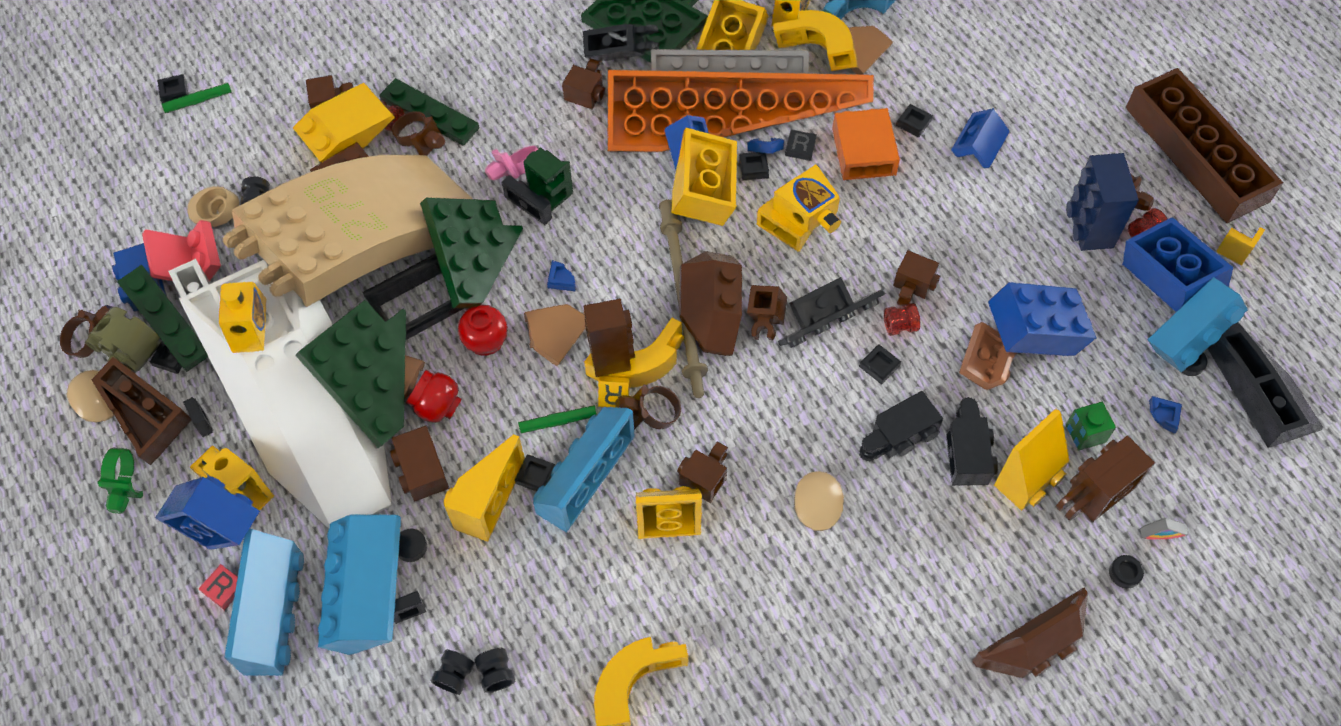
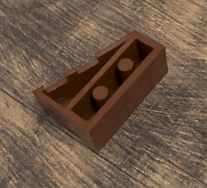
[583,298,635,377]
[92,357,191,465]

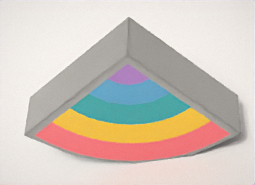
[1140,518,1188,539]

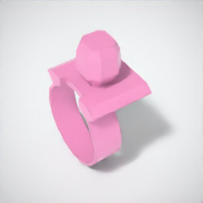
[485,145,538,180]

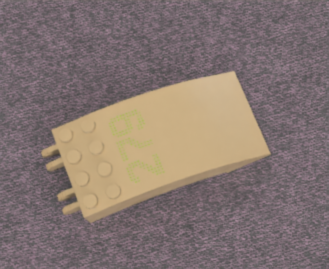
[222,155,473,307]

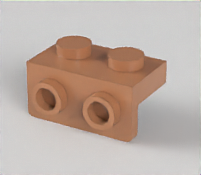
[959,322,1017,390]

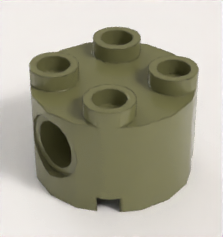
[85,307,162,373]

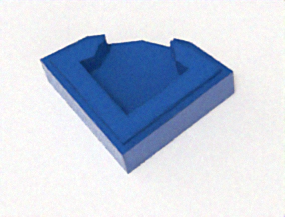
[747,138,784,154]
[547,260,576,292]
[1149,396,1182,434]

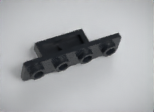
[778,277,886,348]

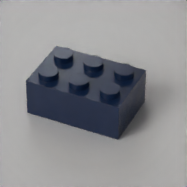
[1066,153,1139,251]

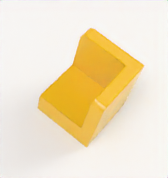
[1216,227,1265,266]

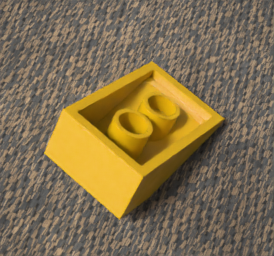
[696,0,769,50]
[292,82,395,163]
[671,128,737,226]
[994,408,1070,511]
[444,434,525,542]
[635,486,702,539]

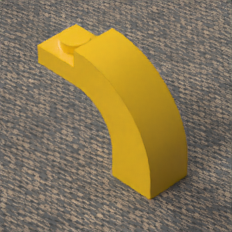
[773,10,857,71]
[584,317,684,388]
[594,637,688,726]

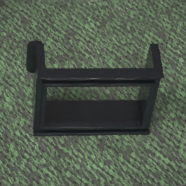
[362,253,470,340]

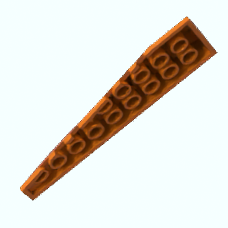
[608,70,874,152]

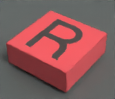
[198,564,238,610]

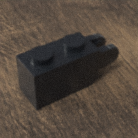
[583,24,659,61]
[859,391,944,462]
[946,397,998,486]

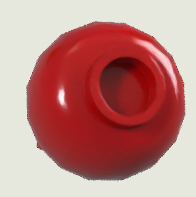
[458,305,508,356]
[406,370,462,423]

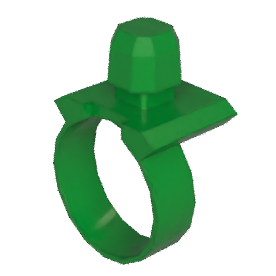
[97,448,143,514]

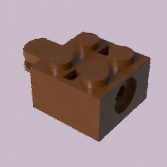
[1055,435,1155,522]

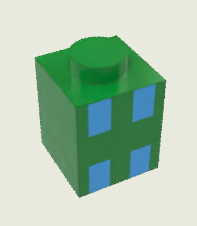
[1066,401,1116,451]

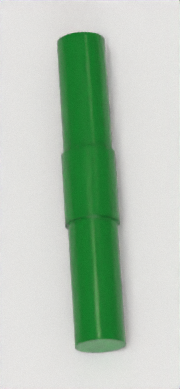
[161,83,232,114]
[518,405,597,434]

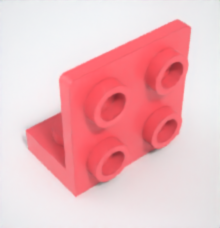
[142,220,221,281]

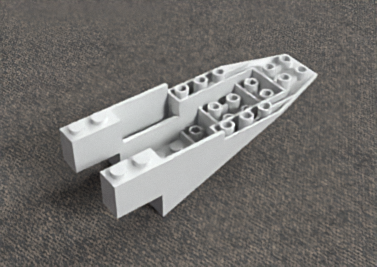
[168,259,392,529]

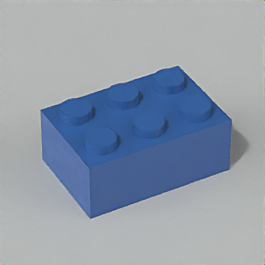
[1122,217,1233,312]
[988,282,1097,356]
[155,476,260,550]

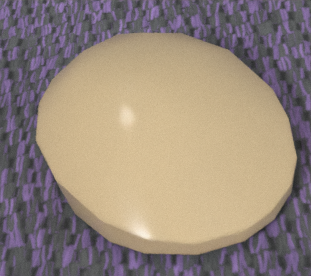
[187,186,239,227]
[66,370,114,422]
[794,471,844,531]

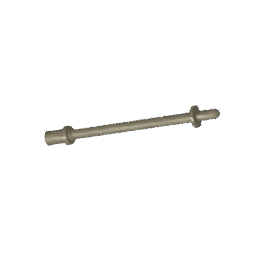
[659,199,708,399]

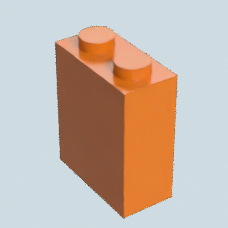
[832,108,900,180]

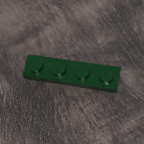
[379,78,480,146]
[117,265,208,372]

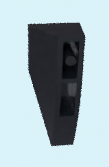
[1207,322,1323,448]

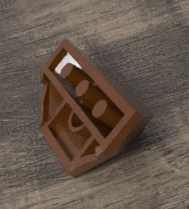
[679,251,742,356]
[972,587,1088,678]

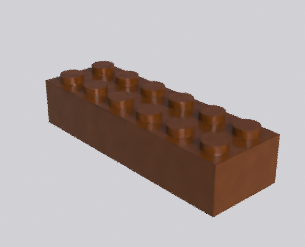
[1125,68,1284,223]

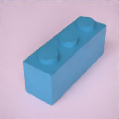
[1147,277,1248,372]

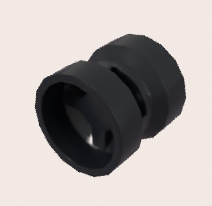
[240,176,270,205]
[474,648,515,693]
[430,649,475,695]

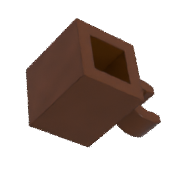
[562,58,605,109]
[306,75,354,109]
[893,250,941,308]
[747,285,788,341]
[677,441,728,503]

